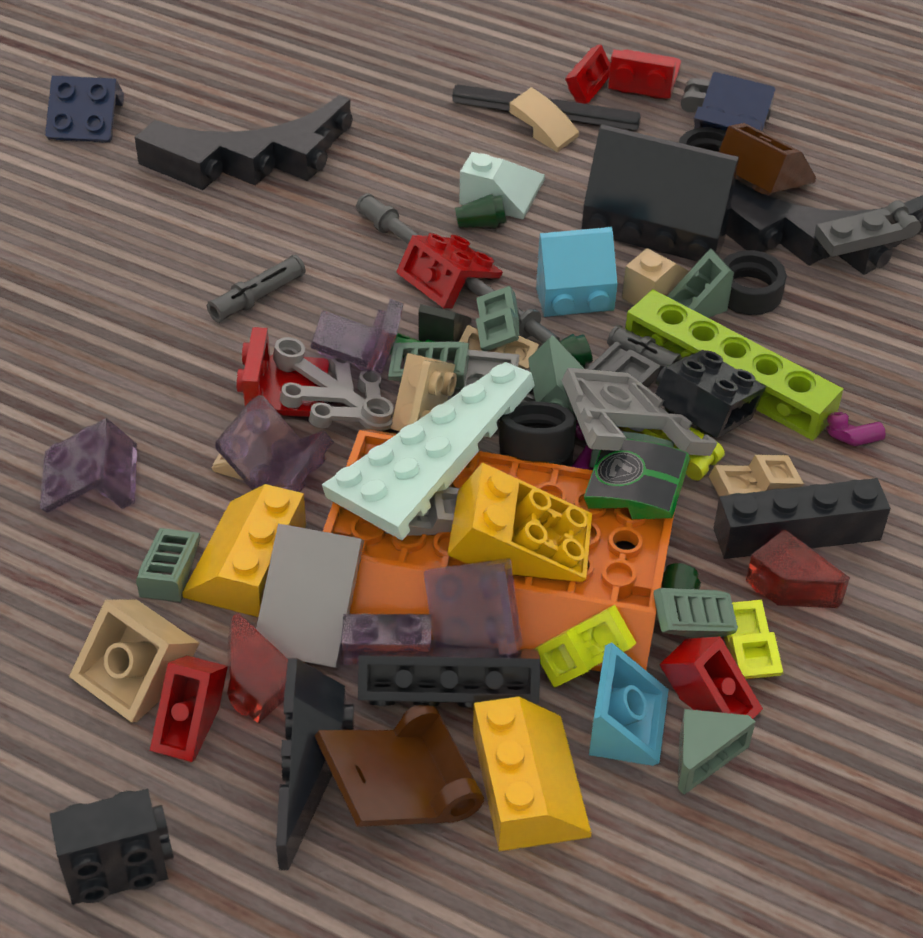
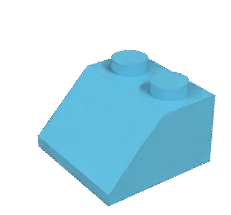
[536,227,618,317]

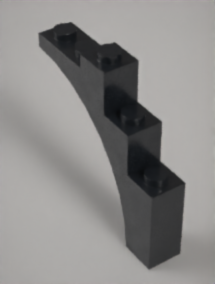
[134,95,353,190]
[726,179,923,275]

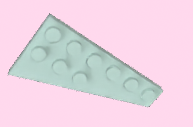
[322,362,535,540]

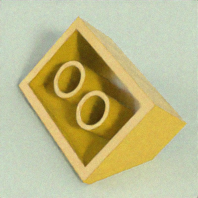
[182,484,306,617]
[473,697,591,851]

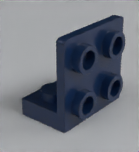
[694,72,775,132]
[45,75,124,143]

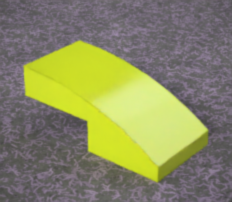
[724,600,783,679]
[534,605,637,688]

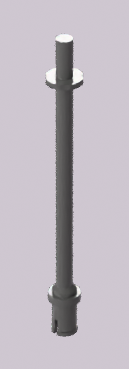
[356,193,560,344]

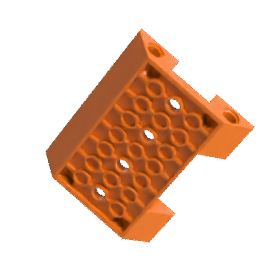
[322,429,676,672]

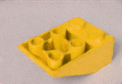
[447,462,592,582]

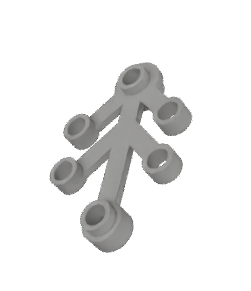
[273,337,394,431]

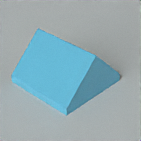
[589,643,669,766]

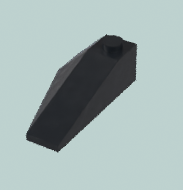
[276,658,354,870]

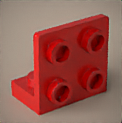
[396,233,503,309]

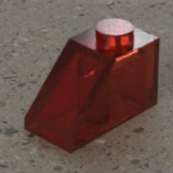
[746,529,850,608]
[227,613,288,724]

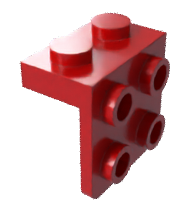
[608,49,681,99]
[237,327,329,417]

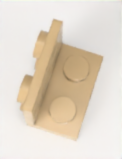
[390,353,457,431]

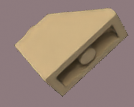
[622,248,689,305]

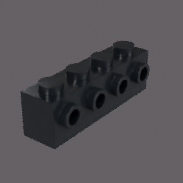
[713,478,891,559]
[358,646,540,708]

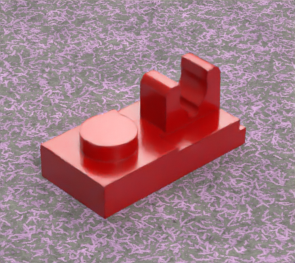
[565,44,610,104]

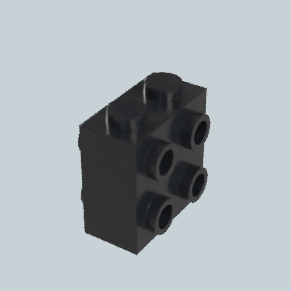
[655,350,766,438]
[49,788,174,905]

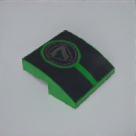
[584,439,690,519]

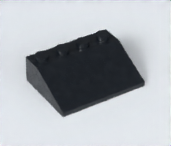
[581,124,739,262]

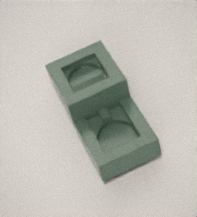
[476,286,519,351]

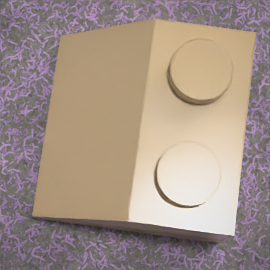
[69,600,199,722]

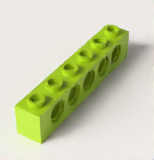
[625,289,844,441]

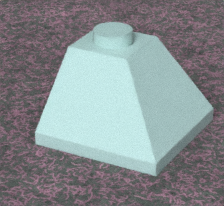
[459,152,545,219]

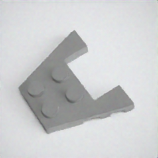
[562,368,717,456]

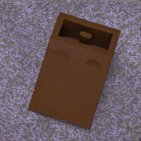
[719,123,816,195]

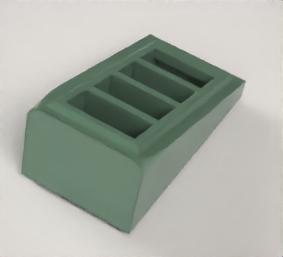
[388,342,470,388]
[136,528,201,602]
[653,588,738,638]

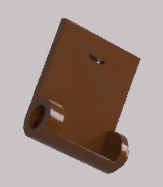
[315,705,484,827]

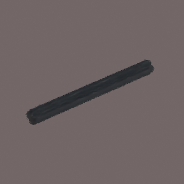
[452,84,641,131]

